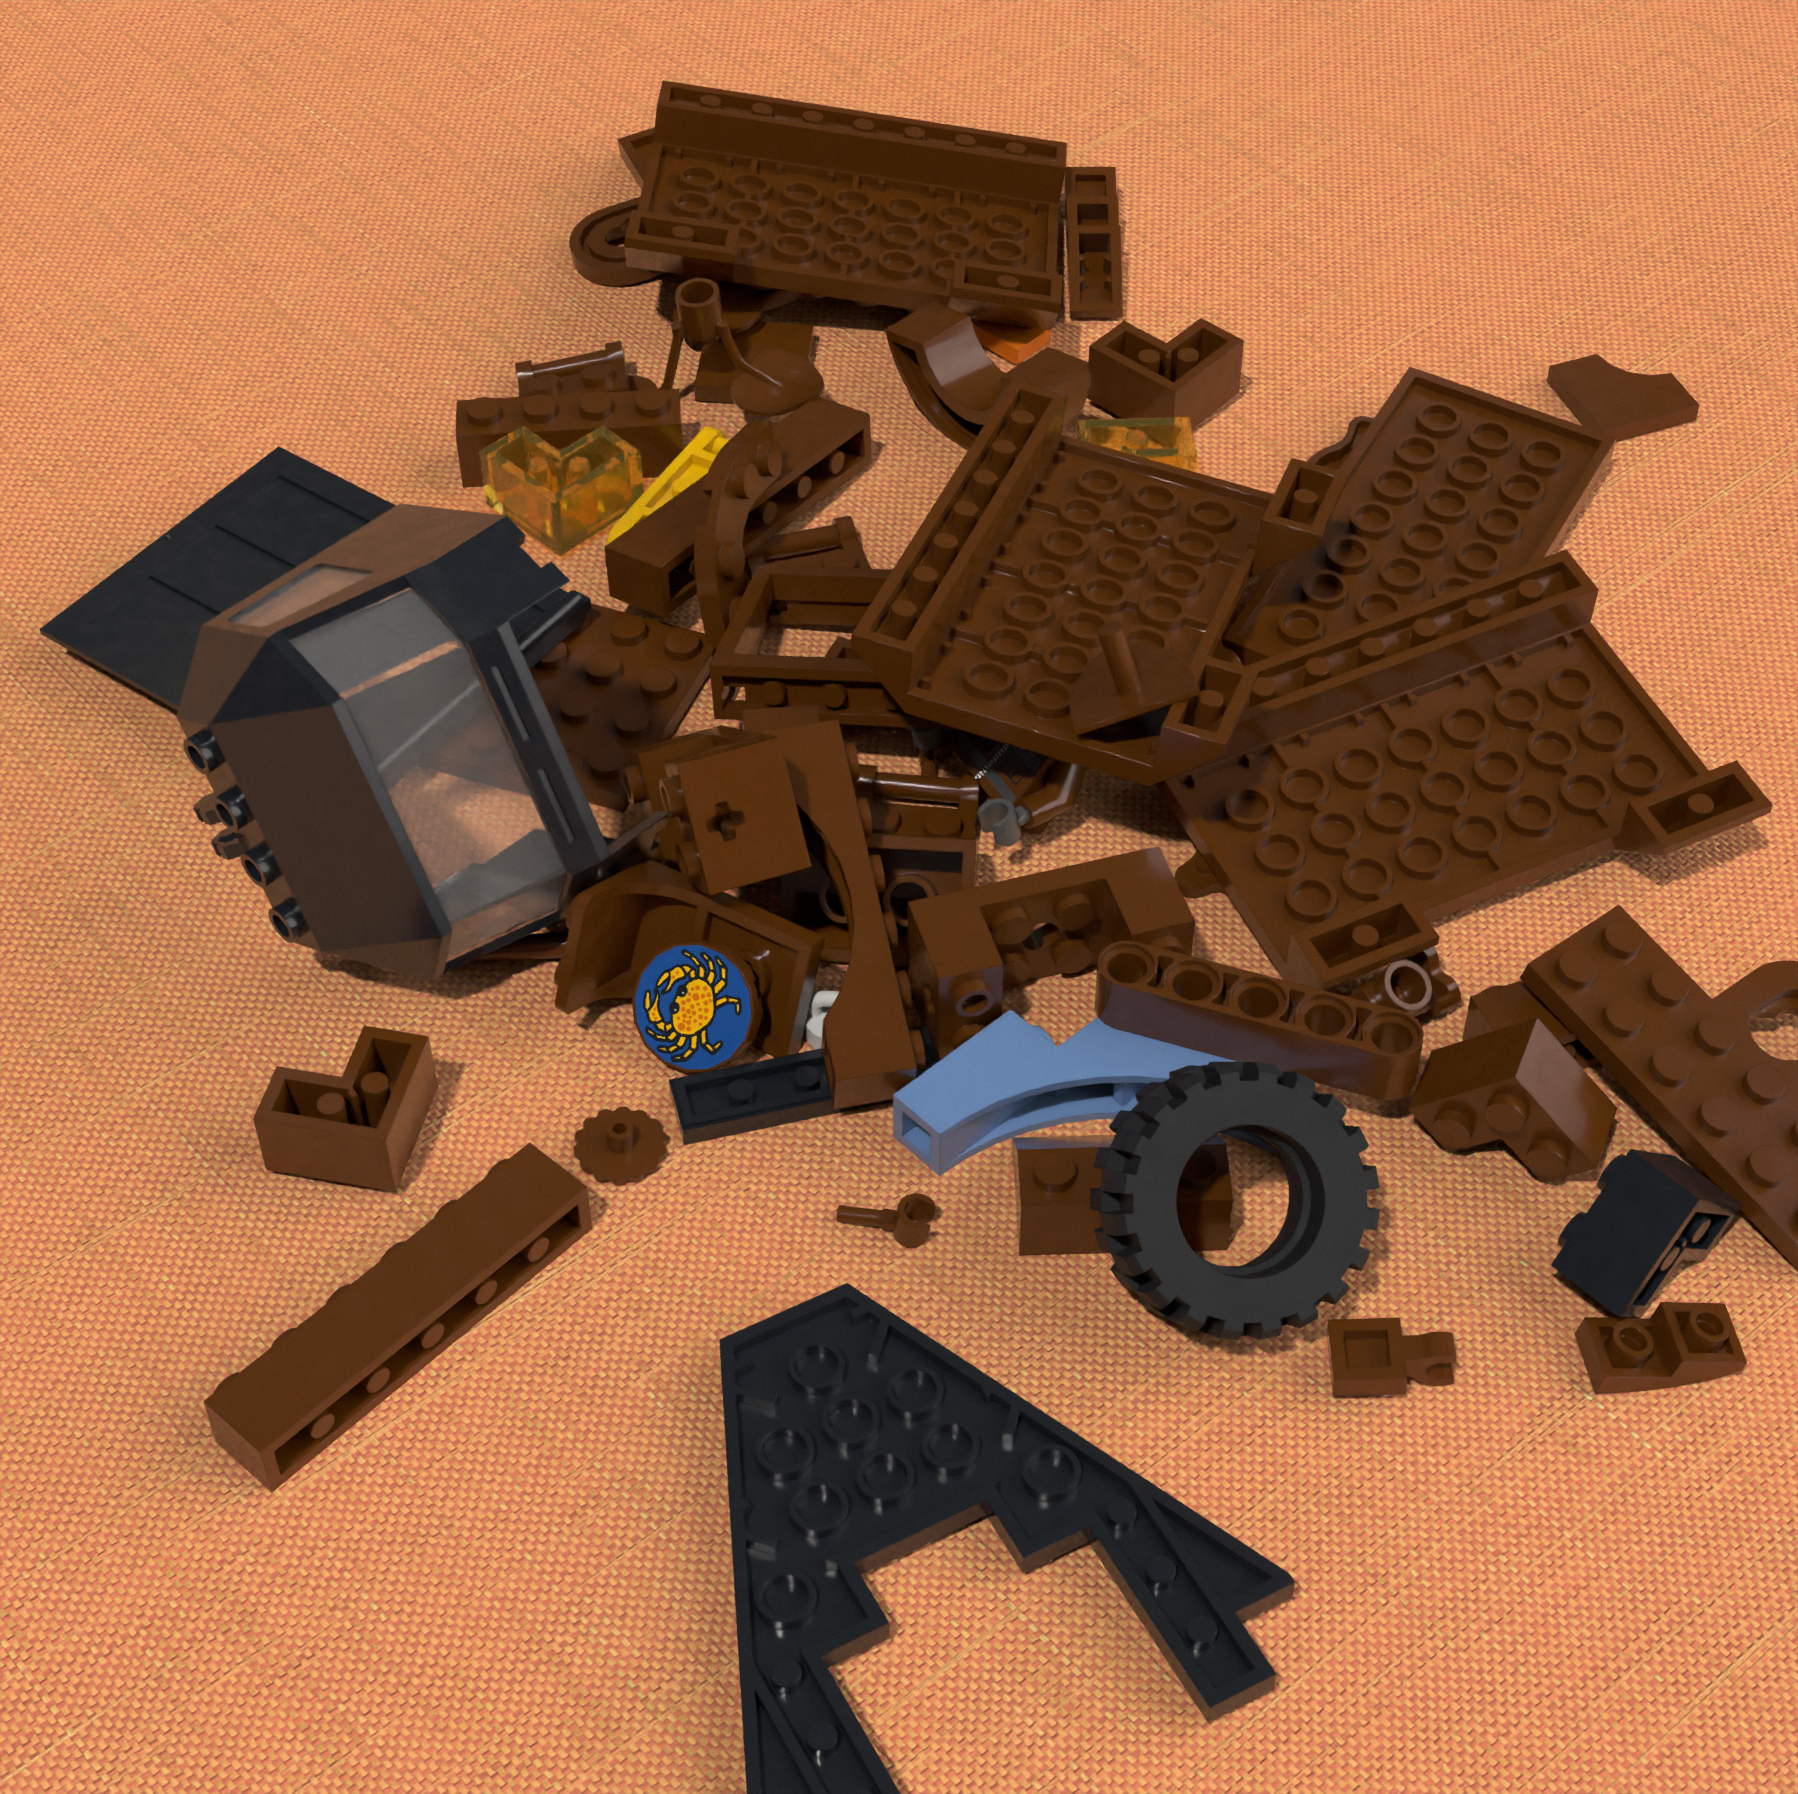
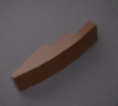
[1064,167,1123,318]

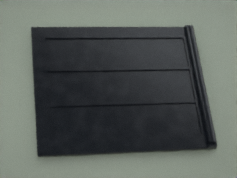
[40,446,591,793]

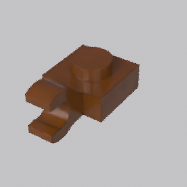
[1327,1318,1456,1396]

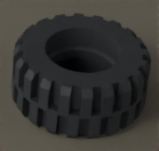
[1090,1062,1380,1340]

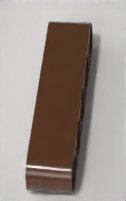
[1094,941,1424,1100]

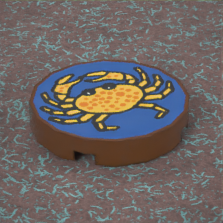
[632,940,763,1073]

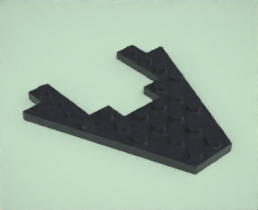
[719,1283,1295,1794]

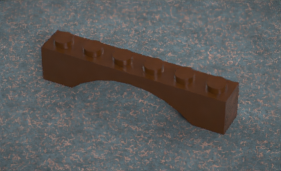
[762,719,926,1109]

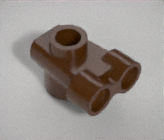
[1350,946,1461,1018]

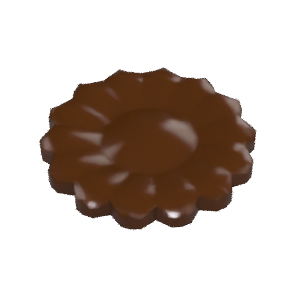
[574,1106,667,1185]

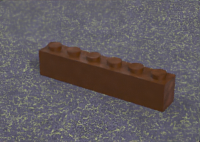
[605,397,872,618]
[203,1142,592,1493]

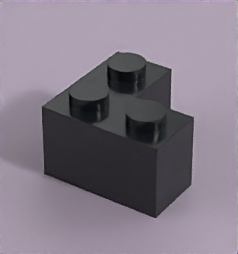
[1551,1149,1743,1317]

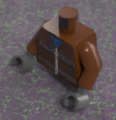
[906,727,1088,847]

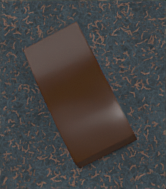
[1574,1302,1747,1393]

